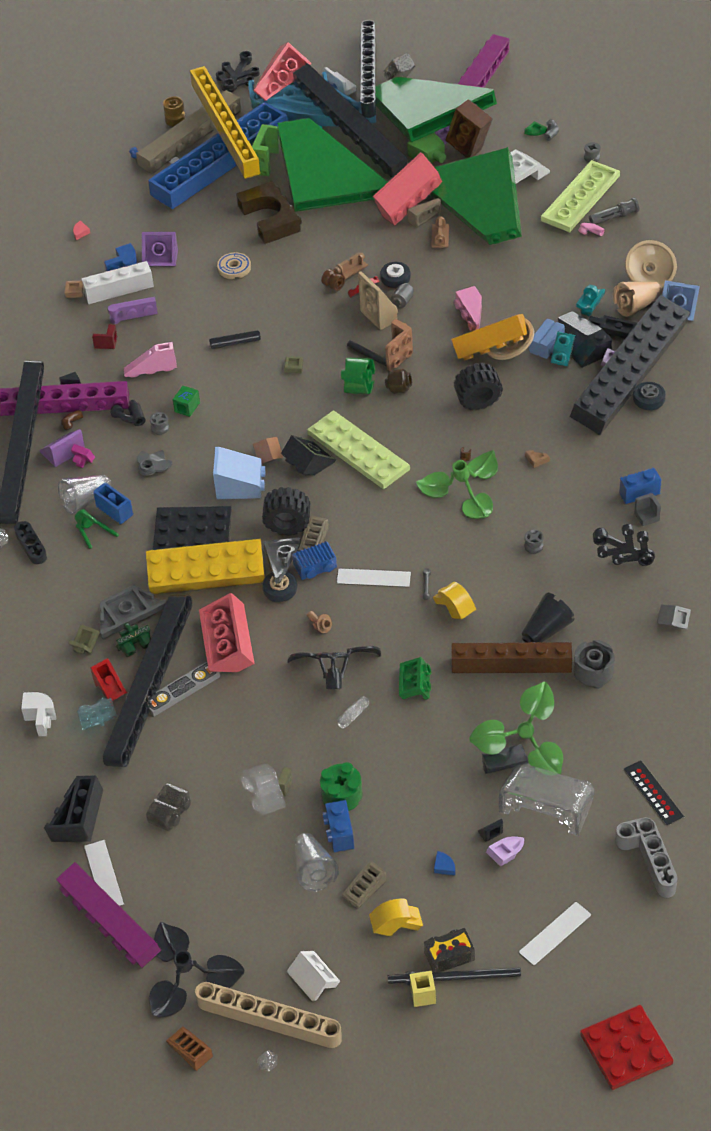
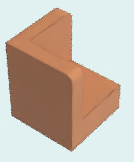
[253,437,283,464]

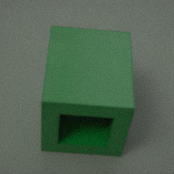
[172,386,200,417]

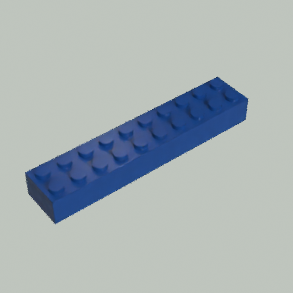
[148,102,288,209]

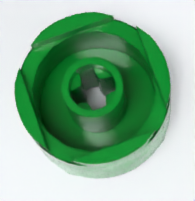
[341,357,375,394]
[320,762,363,811]

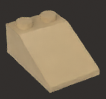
[358,272,398,330]

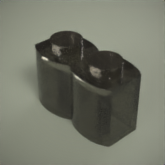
[146,783,191,831]

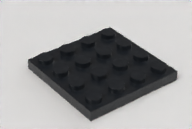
[153,506,232,550]

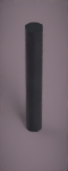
[347,340,387,367]

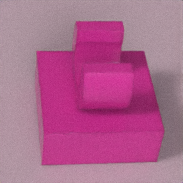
[71,444,95,468]

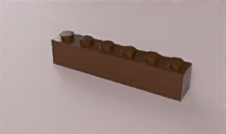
[452,642,572,673]

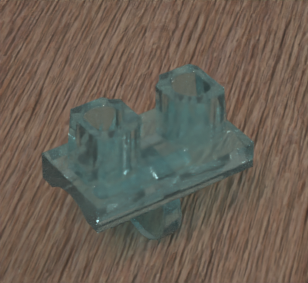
[77,698,117,730]

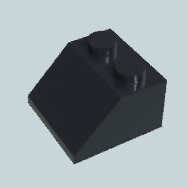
[281,435,336,476]

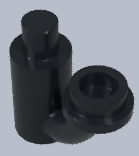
[110,400,146,426]

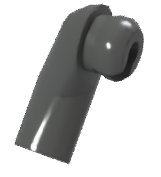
[544,119,559,141]

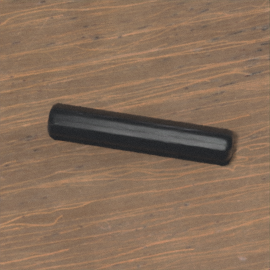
[209,330,261,349]

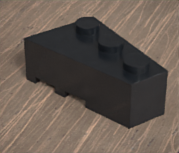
[44,775,103,842]

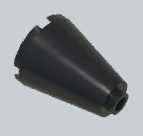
[522,592,575,643]

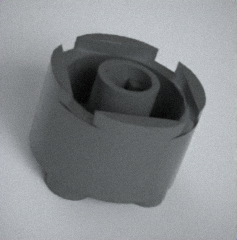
[574,640,615,688]

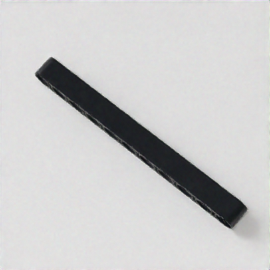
[361,20,376,118]
[0,360,44,524]
[103,594,192,767]

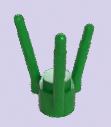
[74,509,119,549]

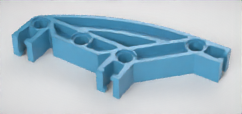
[248,72,376,126]

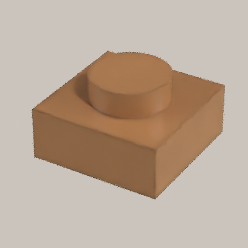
[65,281,83,298]

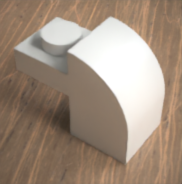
[21,692,56,737]

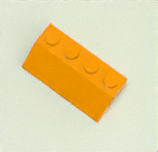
[451,314,527,361]

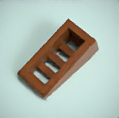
[166,1026,213,1071]

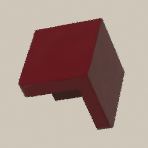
[92,324,118,349]

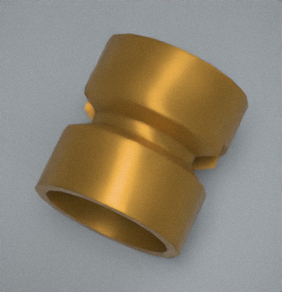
[163,96,185,127]

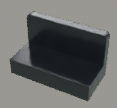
[482,744,528,774]

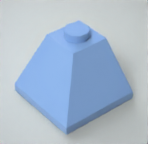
[662,280,700,321]

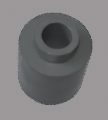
[391,283,414,308]

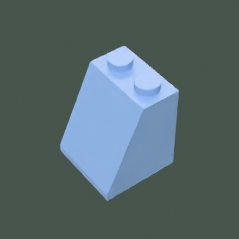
[213,447,266,499]

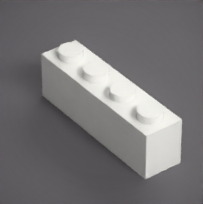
[81,261,154,304]

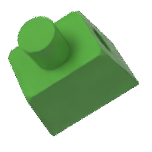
[407,133,446,164]

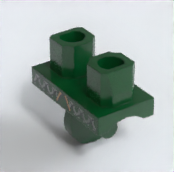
[116,623,151,657]

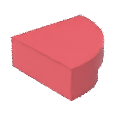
[73,220,90,240]

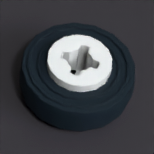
[380,262,411,288]

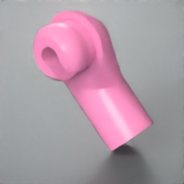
[578,223,605,236]

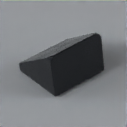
[59,372,81,385]
[478,819,503,842]

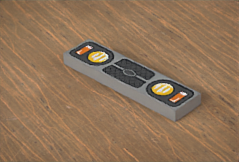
[148,662,220,717]

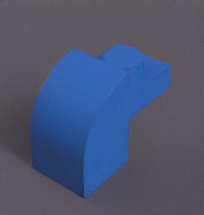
[104,243,137,271]

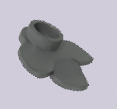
[137,450,172,476]

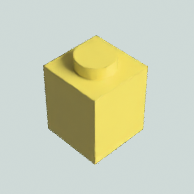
[410,971,436,1007]

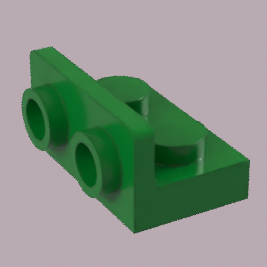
[399,657,432,700]

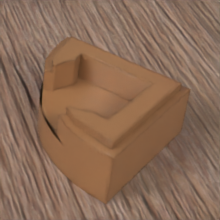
[525,450,550,468]

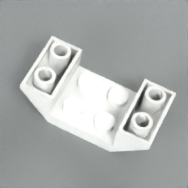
[510,149,550,183]

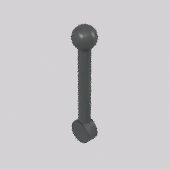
[422,568,431,600]

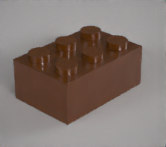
[445,99,493,158]

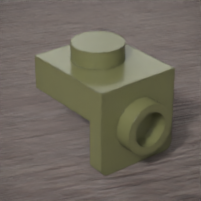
[68,624,100,654]

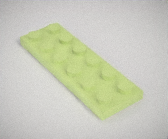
[541,160,620,232]
[307,410,410,489]

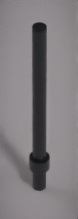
[388,968,521,985]

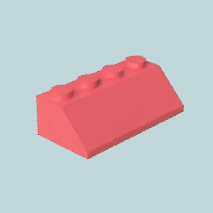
[373,152,442,226]
[199,593,254,672]

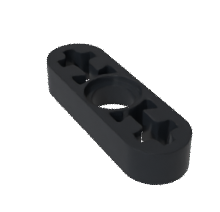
[14,521,47,564]

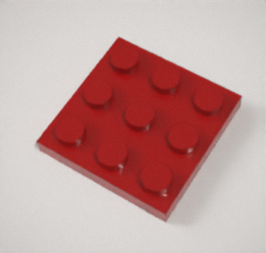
[580,1004,674,1090]

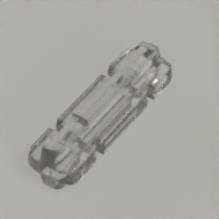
[337,696,369,728]

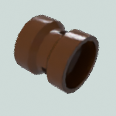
[321,269,345,291]

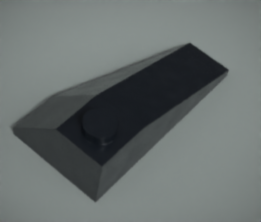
[558,311,612,368]

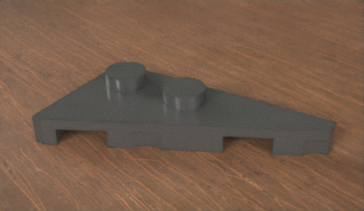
[264,537,300,584]

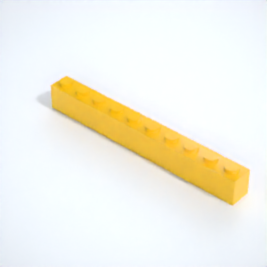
[190,66,260,178]

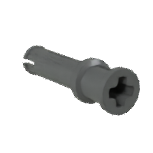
[589,197,640,224]

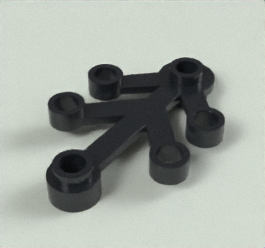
[216,51,260,92]
[593,524,655,566]

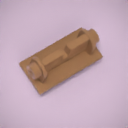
[432,216,449,248]
[334,252,368,279]

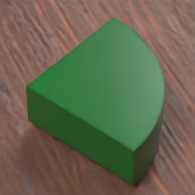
[524,121,547,136]

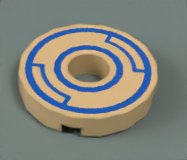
[217,252,251,279]

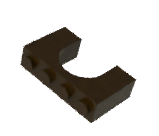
[236,181,302,244]

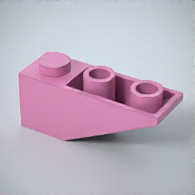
[454,286,482,331]
[124,342,177,378]

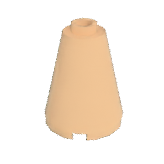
[613,282,662,317]

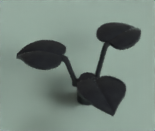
[287,646,381,689]
[149,922,245,1017]

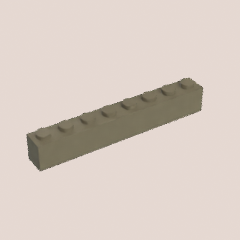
[136,90,241,174]

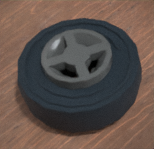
[633,382,666,410]

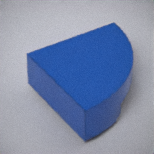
[434,851,455,876]

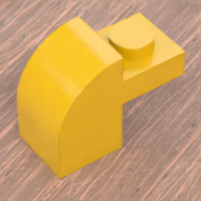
[433,582,476,619]
[369,899,423,936]

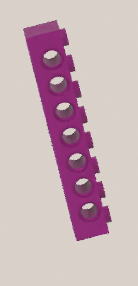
[0,381,129,416]

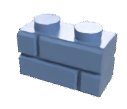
[529,319,565,359]

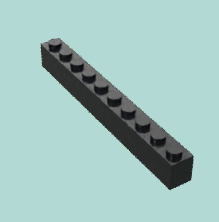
[293,63,407,178]

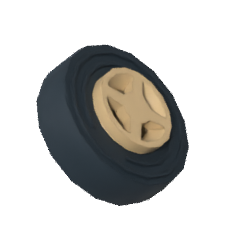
[262,571,297,602]

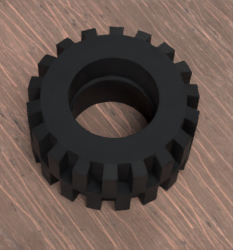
[453,363,503,410]
[262,487,311,535]

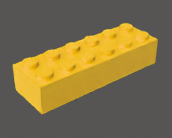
[146,539,265,594]

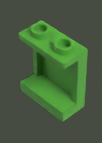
[252,124,280,176]

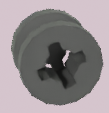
[584,142,601,162]
[150,412,169,435]
[524,529,544,554]

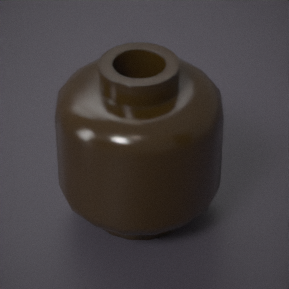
[385,369,412,394]

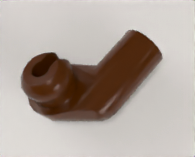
[61,410,83,430]

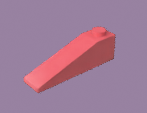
[253,42,311,101]

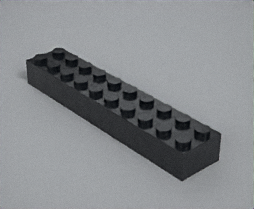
[570,295,691,435]

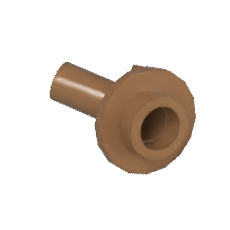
[307,611,332,633]

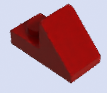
[90,658,127,703]

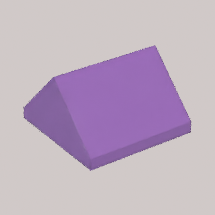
[142,232,178,266]
[40,429,85,467]

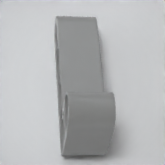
[615,817,677,898]

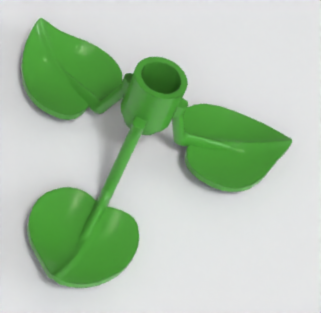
[416,450,498,519]
[469,682,563,777]

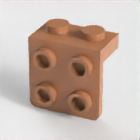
[385,319,413,371]

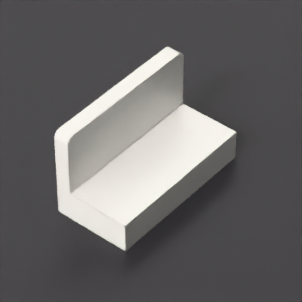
[324,67,356,96]
[287,951,340,1001]

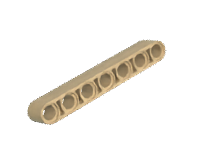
[195,982,342,1048]

